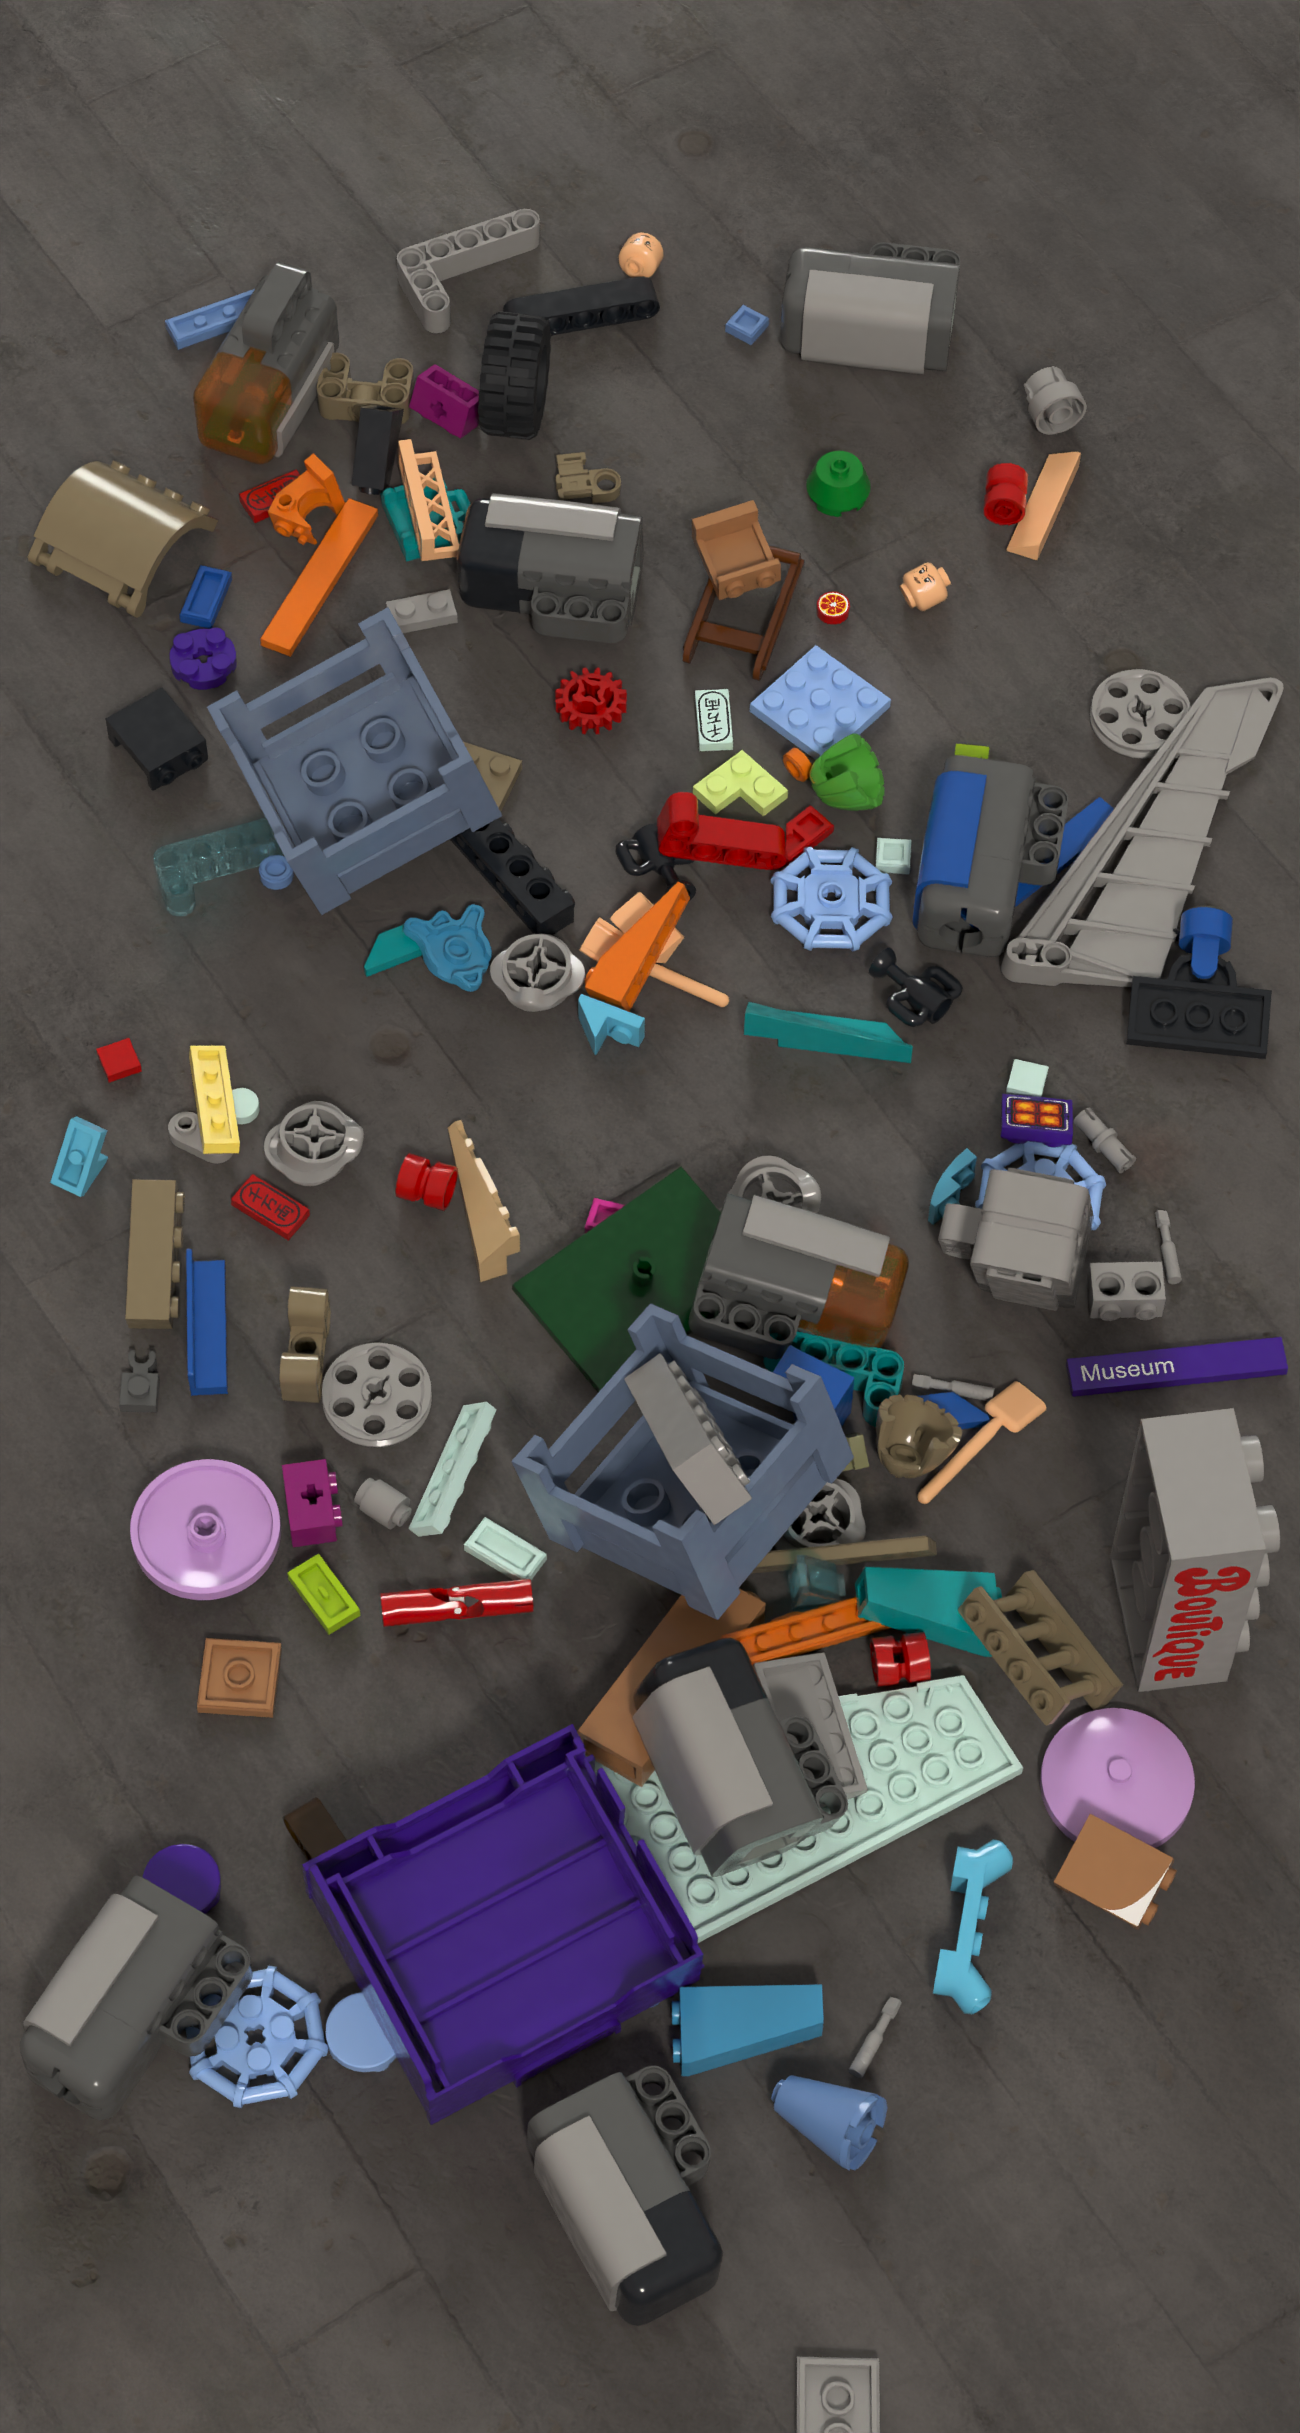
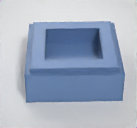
[725,305,769,345]

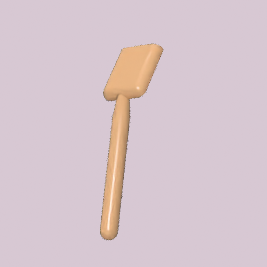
[579,917,729,1007]
[917,1381,1046,1504]

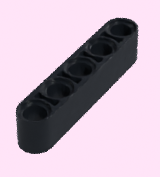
[503,276,660,336]

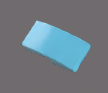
[928,1148,977,1225]

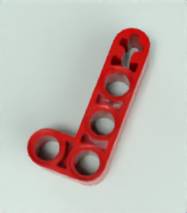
[657,792,787,870]

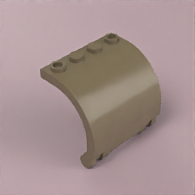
[28,460,218,618]

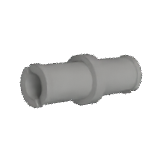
[1073,1107,1136,1173]

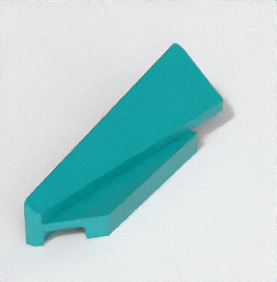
[744,1002,913,1063]

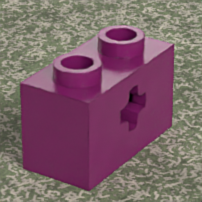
[409,364,479,439]
[282,1459,343,1547]

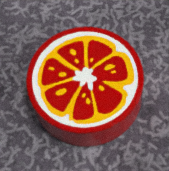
[817,591,850,625]

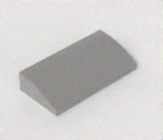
[753,1652,868,1807]

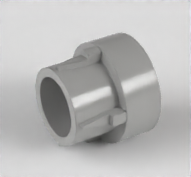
[1024,366,1087,435]

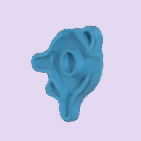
[403,904,492,992]

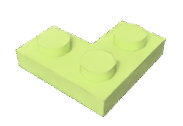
[693,750,788,816]

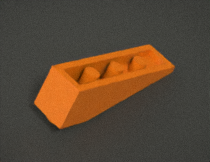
[585,882,690,1012]

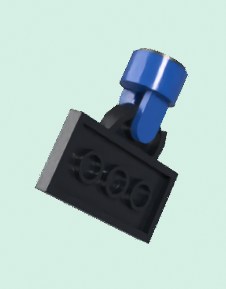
[1126,906,1272,1059]

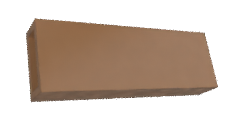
[577,1589,766,1787]

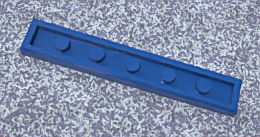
[961,797,1114,932]

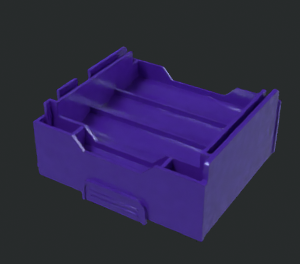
[302,1724,704,2125]

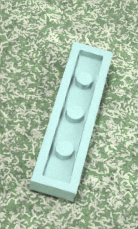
[409,1402,497,1537]

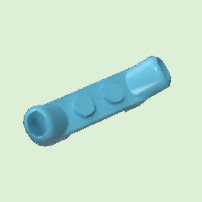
[933,1839,1013,2015]

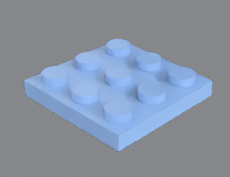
[750,645,891,760]

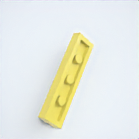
[189,1046,240,1154]

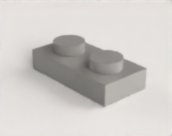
[386,589,458,633]

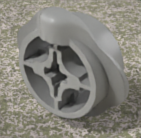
[490,934,585,1012]
[263,1101,364,1186]
[724,1156,821,1213]
[774,1478,866,1550]

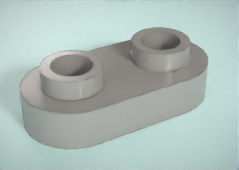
[168,1112,234,1164]

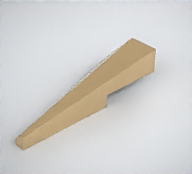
[448,1120,520,1282]

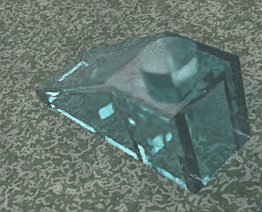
[788,1555,845,1612]

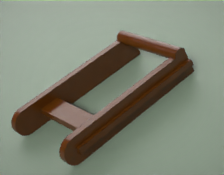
[683,546,805,681]

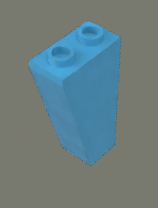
[672,1985,824,2076]

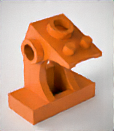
[268,453,345,545]

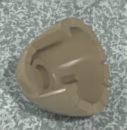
[876,1395,962,1479]

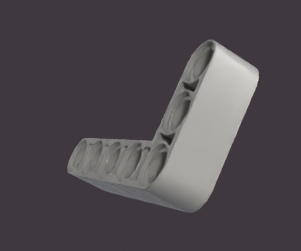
[397,209,540,333]

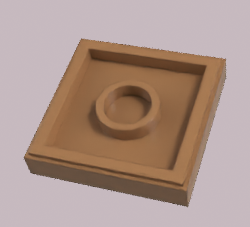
[197,1638,282,1718]

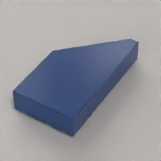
[918,1392,990,1429]

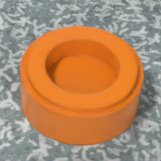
[783,748,812,782]

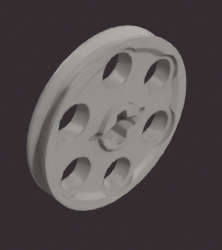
[1090,669,1191,759]
[322,1343,432,1447]

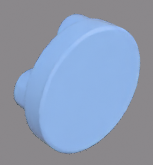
[325,1992,396,2072]

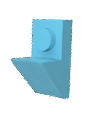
[578,994,645,1055]
[50,1116,108,1197]

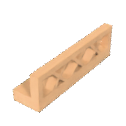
[398,439,459,561]

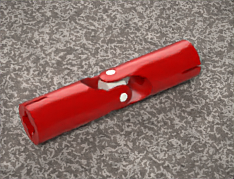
[381,1579,534,1627]

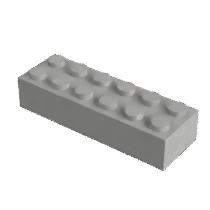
[624,1353,752,1525]

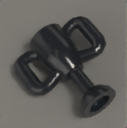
[616,823,696,901]
[869,947,963,1027]

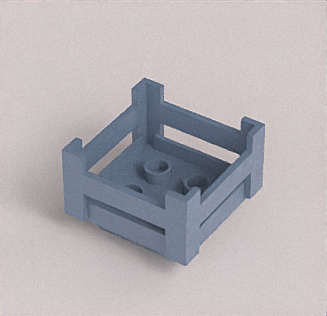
[207,607,502,915]
[511,1304,854,1620]

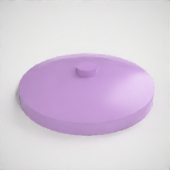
[130,1459,281,1600]
[1040,1708,1195,1848]

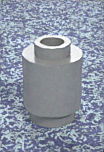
[354,1478,412,1529]

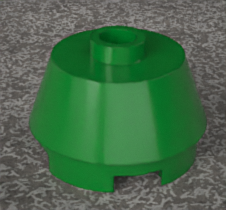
[806,451,871,517]

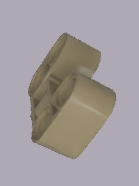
[317,352,414,424]
[279,1286,331,1403]

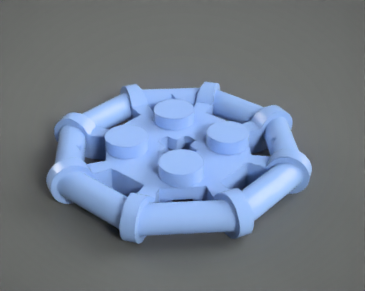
[771,847,893,952]
[975,1141,1106,1231]
[185,1965,329,2108]

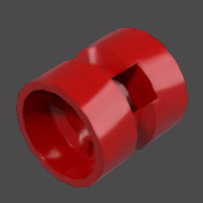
[984,463,1028,525]
[395,1153,458,1211]
[870,1632,931,1687]

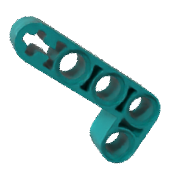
[763,1331,904,1427]

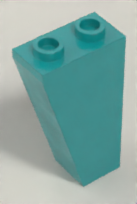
[855,1567,1002,1657]

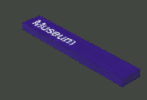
[1066,1337,1288,1397]

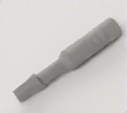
[1155,1210,1182,1284]
[912,1374,995,1401]
[848,1997,902,2078]

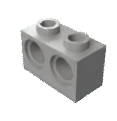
[1087,1262,1166,1321]

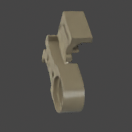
[555,452,621,504]

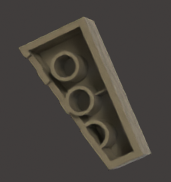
[125,1179,185,1329]

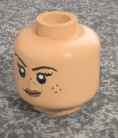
[619,232,664,278]
[900,562,951,611]

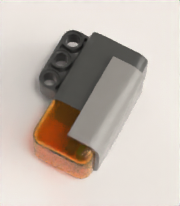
[193,261,339,464]
[688,1193,909,1360]

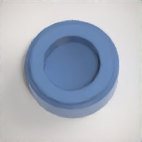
[259,855,294,890]

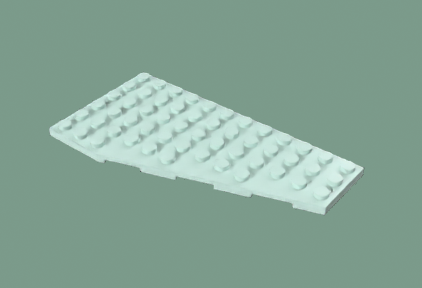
[585,1675,1023,1943]

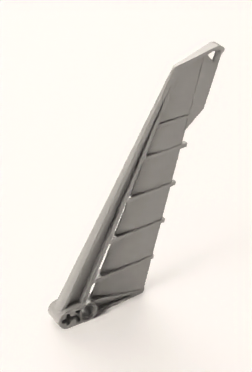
[1001,677,1284,987]

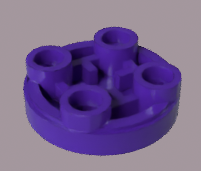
[142,1844,221,1914]

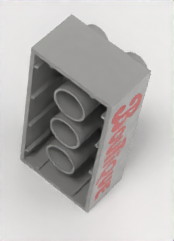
[1110,1408,1280,1692]

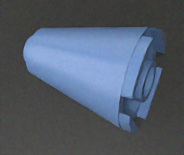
[771,2075,887,2171]

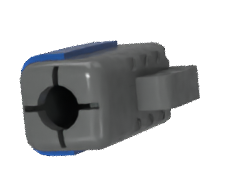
[913,755,1068,957]

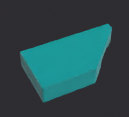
[364,924,422,977]

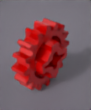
[555,668,627,735]

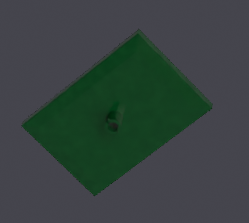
[512,1167,721,1392]

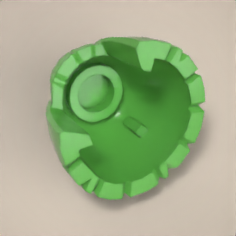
[810,734,885,811]

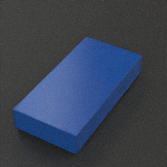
[180,565,232,629]

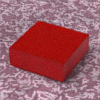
[96,1038,142,1083]

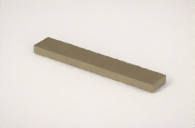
[751,1536,937,1574]

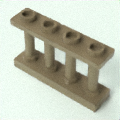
[958,1570,1123,1726]

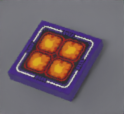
[1001,1093,1073,1148]

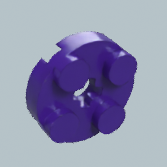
[170,628,237,690]

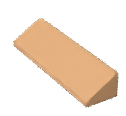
[1007,452,1081,560]

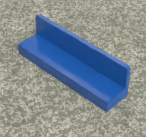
[186,1249,228,1396]

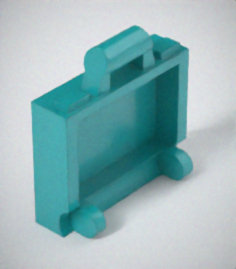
[381,478,470,562]

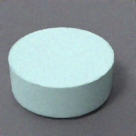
[232,1088,259,1124]

